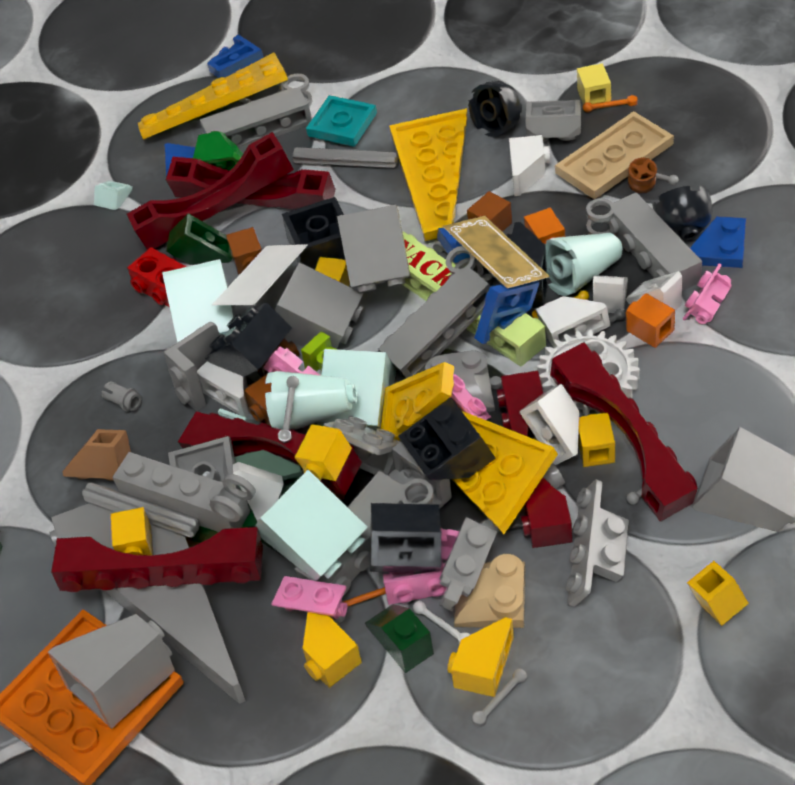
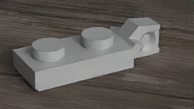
[439,517,497,611]

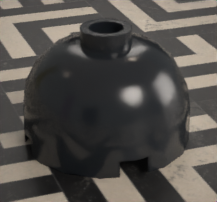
[468,81,522,137]
[652,186,713,240]

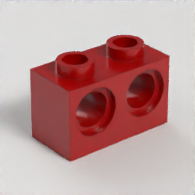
[127,247,187,308]

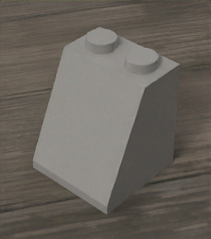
[337,204,411,293]
[275,263,363,349]
[692,427,795,532]
[48,614,175,729]

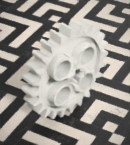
[537,330,640,416]

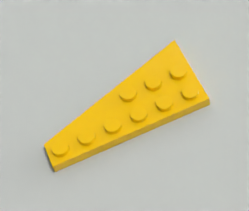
[138,53,288,139]
[389,108,468,241]
[451,411,558,534]

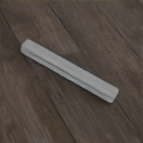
[293,147,398,168]
[82,483,200,537]

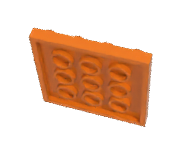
[0,609,184,785]

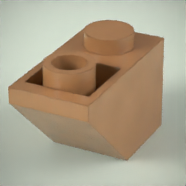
[62,429,131,481]

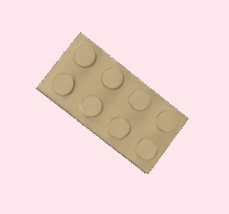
[555,111,674,199]

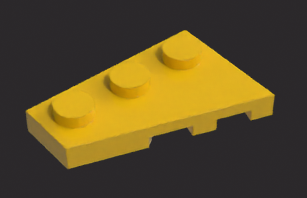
[381,362,454,441]

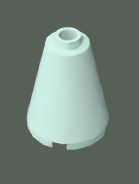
[545,233,623,296]
[265,371,357,430]

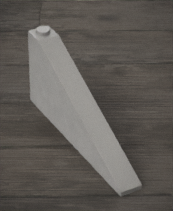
[49,503,246,704]

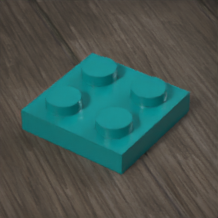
[306,95,377,147]

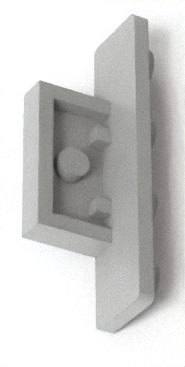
[566,479,629,607]

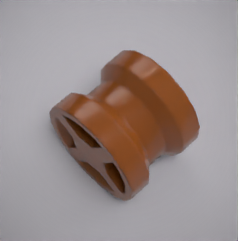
[628,157,657,193]

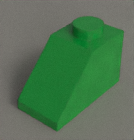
[193,131,243,171]

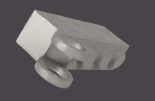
[200,74,312,147]
[586,192,702,291]
[378,246,490,378]
[112,452,256,532]
[295,471,437,595]

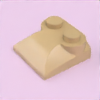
[454,554,526,628]

